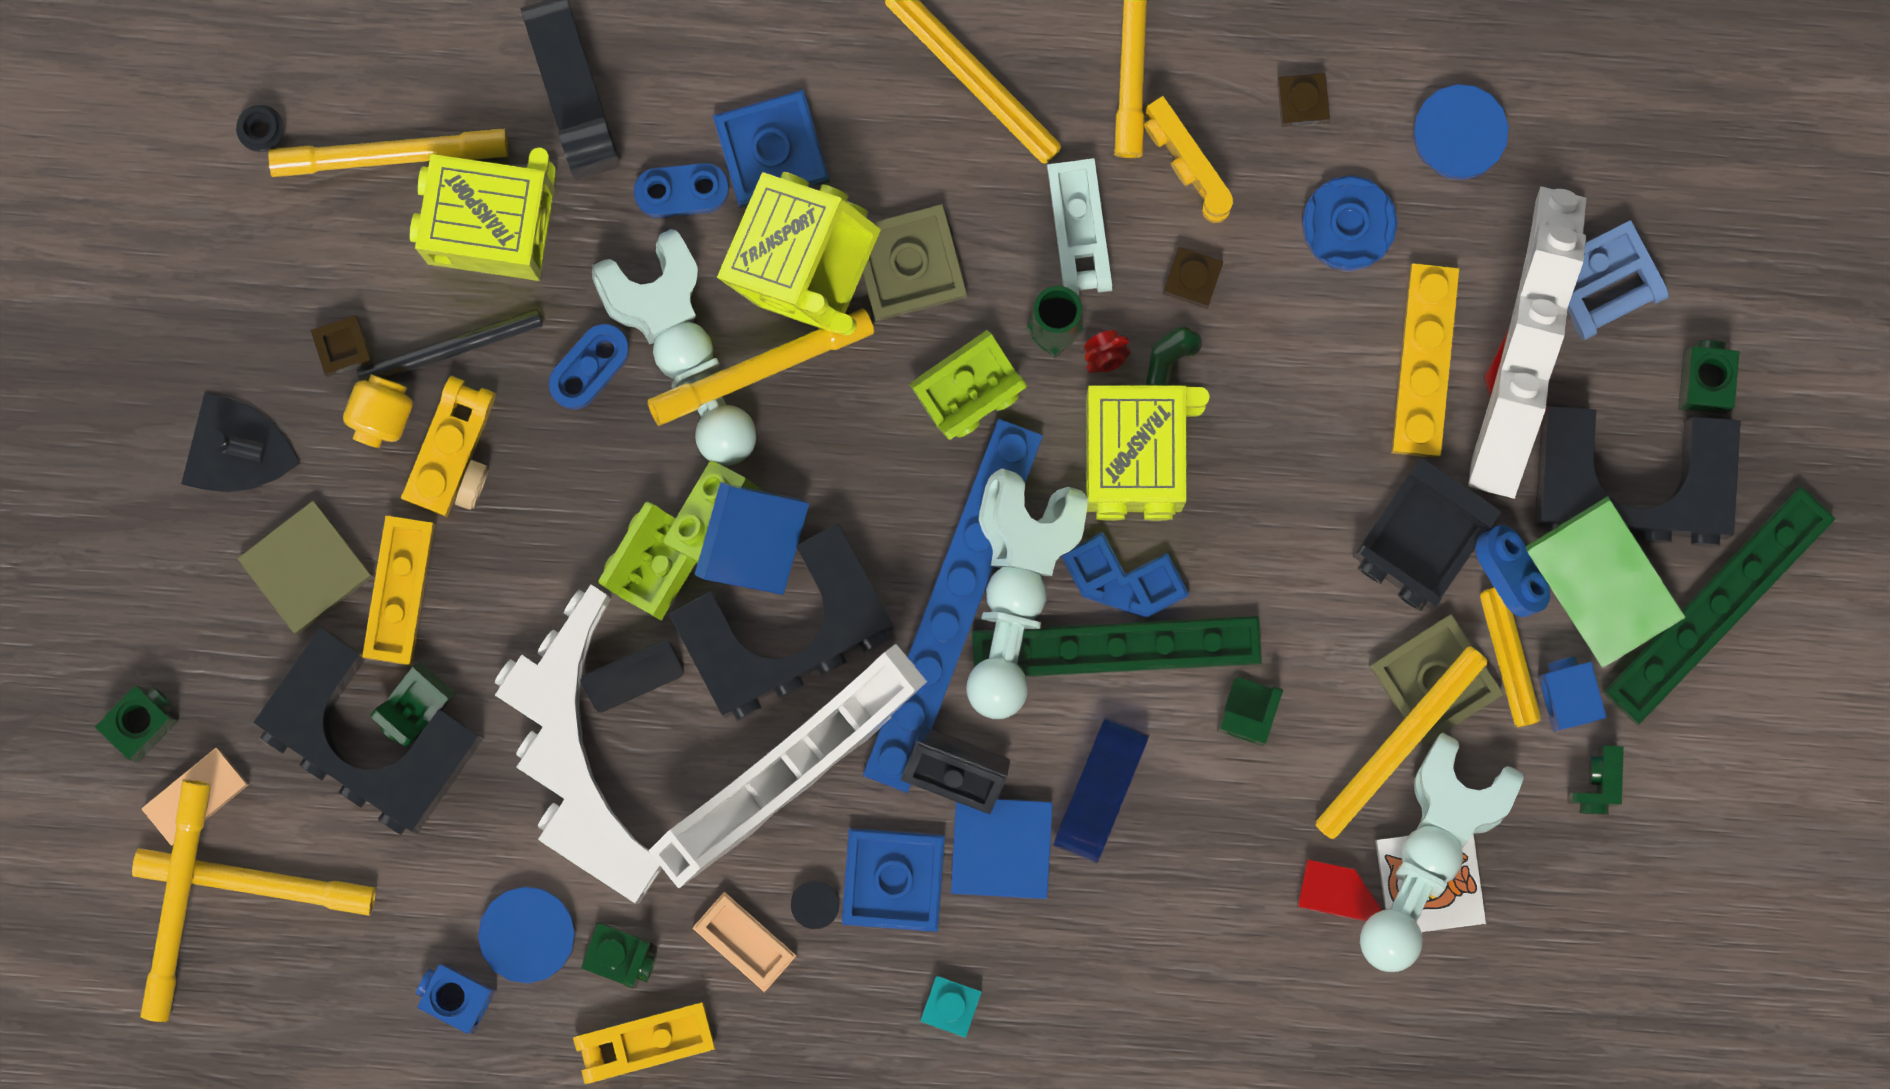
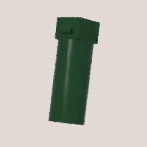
[1026,285,1084,359]

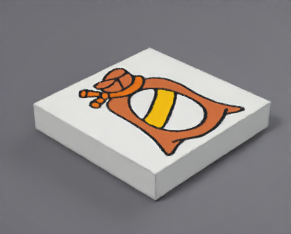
[1375,834,1486,932]

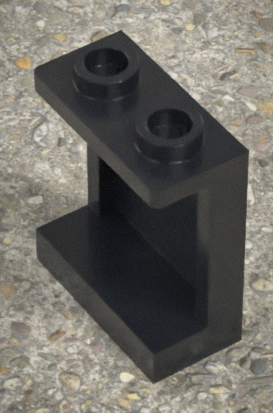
[1353,458,1501,611]

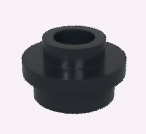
[236,105,284,153]

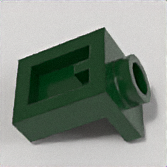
[1568,745,1624,815]
[581,923,657,989]

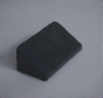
[580,639,684,713]
[901,726,1010,815]

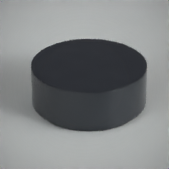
[791,881,839,929]

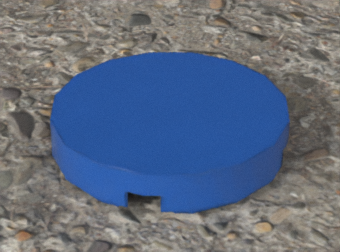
[1413,84,1509,180]
[1301,175,1398,272]
[478,887,576,984]

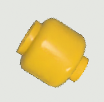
[343,374,413,448]

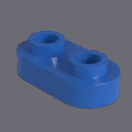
[634,163,729,218]
[549,324,629,410]
[1476,525,1550,617]

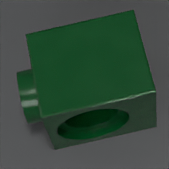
[1678,340,1740,414]
[95,685,178,763]

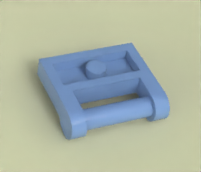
[1567,220,1669,340]

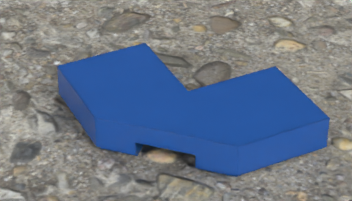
[1061,532,1189,618]

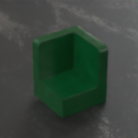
[1217,678,1283,746]

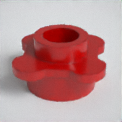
[1084,330,1131,373]

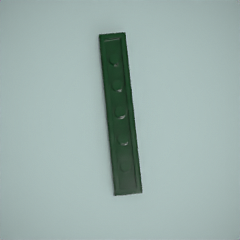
[1602,486,1836,725]
[972,616,1262,677]

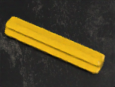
[1480,587,1541,727]

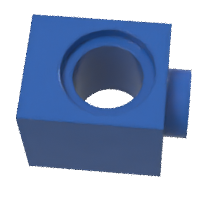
[1538,656,1607,732]
[416,964,497,1034]

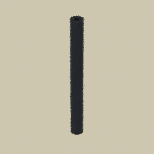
[357,309,543,381]

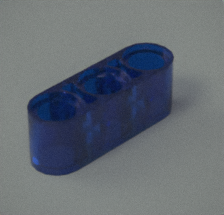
[1053,717,1150,864]

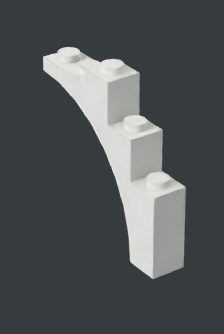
[1468,186,1587,499]
[495,585,662,904]
[648,644,927,888]

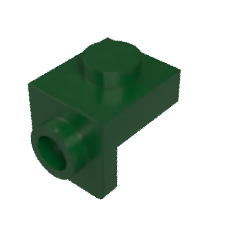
[370,662,456,746]

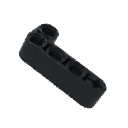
[520,0,621,181]

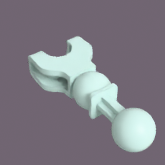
[592,229,757,466]
[966,469,1087,719]
[1360,733,1524,972]

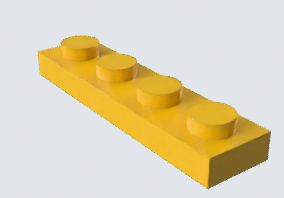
[1391,263,1459,458]

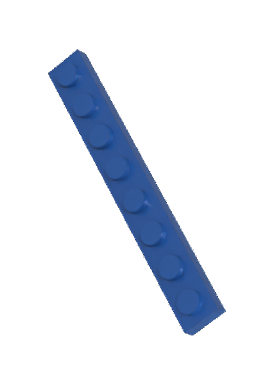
[863,419,1043,793]

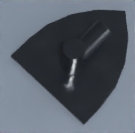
[181,392,300,493]

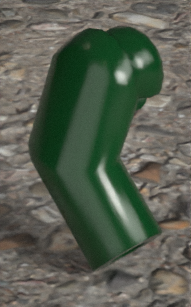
[1146,327,1202,386]

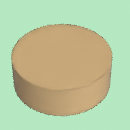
[455,460,489,510]

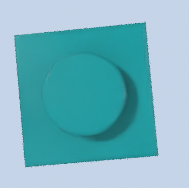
[920,976,982,1038]

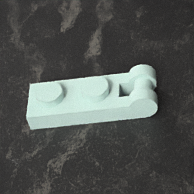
[1047,158,1112,295]

